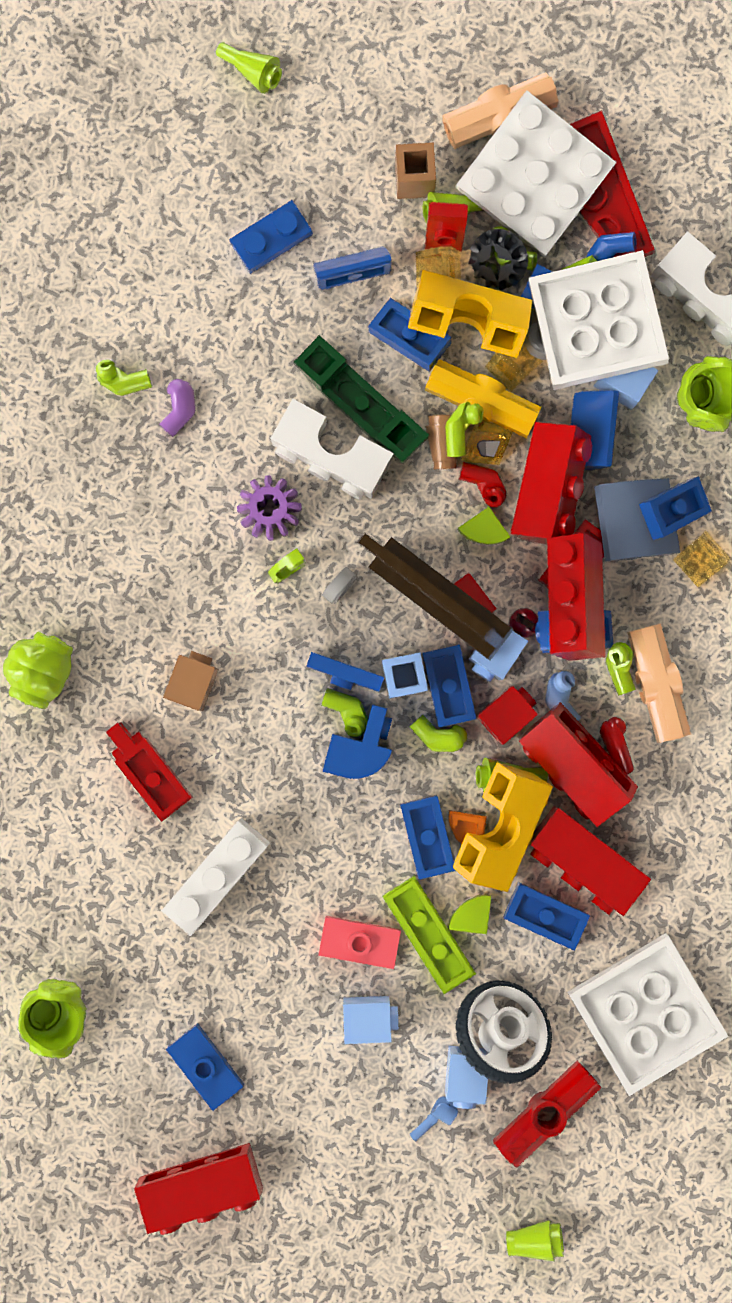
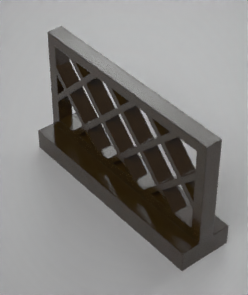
[358,533,513,660]

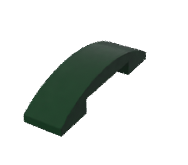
[294,335,429,464]

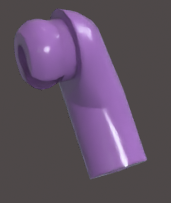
[159,379,196,437]

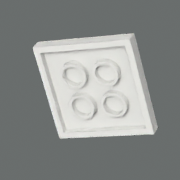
[455,90,616,258]
[529,250,669,390]
[567,933,729,1096]

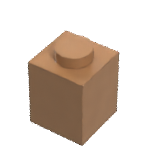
[395,142,436,199]
[163,651,219,711]

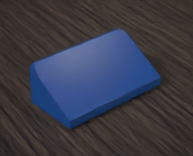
[313,247,392,290]
[571,390,619,471]

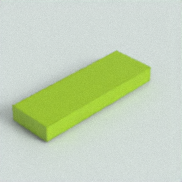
[382,875,476,994]

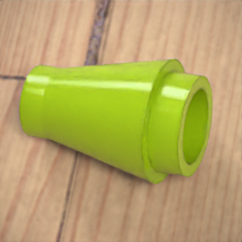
[506,1220,564,1262]

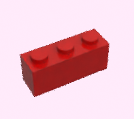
[510,422,592,544]
[547,533,606,661]
[519,702,638,827]
[529,806,652,917]
[134,1143,263,1235]

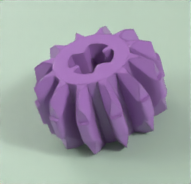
[237,475,302,541]

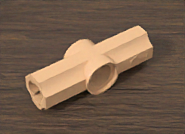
[442,73,559,149]
[627,624,691,743]

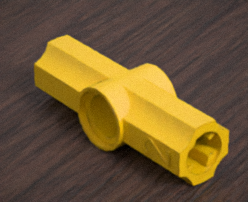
[425,359,542,438]

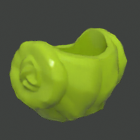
[677,356,732,432]
[3,632,73,709]
[18,979,87,1059]

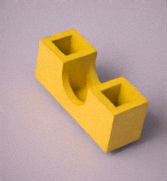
[408,270,532,358]
[453,762,553,892]

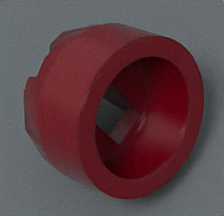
[508,608,538,639]

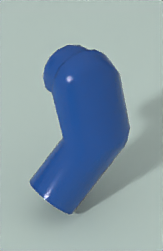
[587,232,637,261]

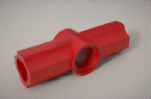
[493,1060,602,1168]

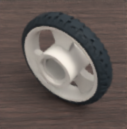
[455,980,552,1084]

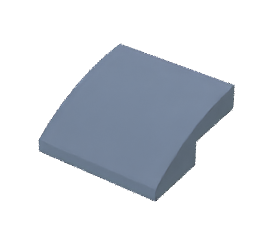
[594,479,680,562]

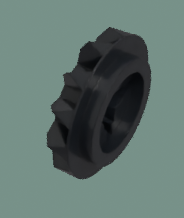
[468,229,528,291]

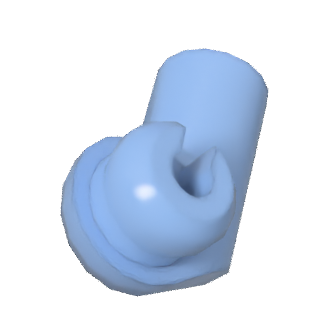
[545,671,581,721]

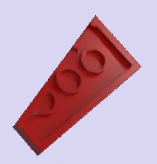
[570,110,655,257]

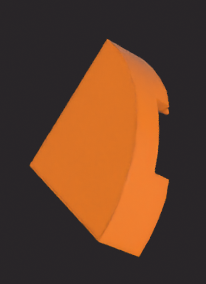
[448,810,487,844]

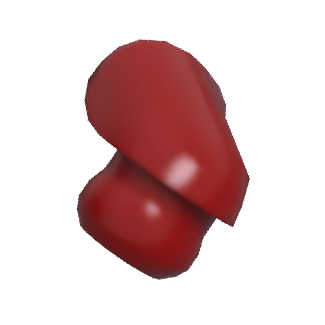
[459,461,507,508]
[599,717,634,775]

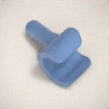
[410,1096,458,1141]

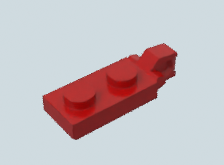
[106,722,193,822]

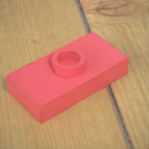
[318,916,401,969]

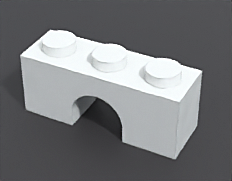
[651,231,732,346]
[270,399,393,500]
[161,818,270,936]

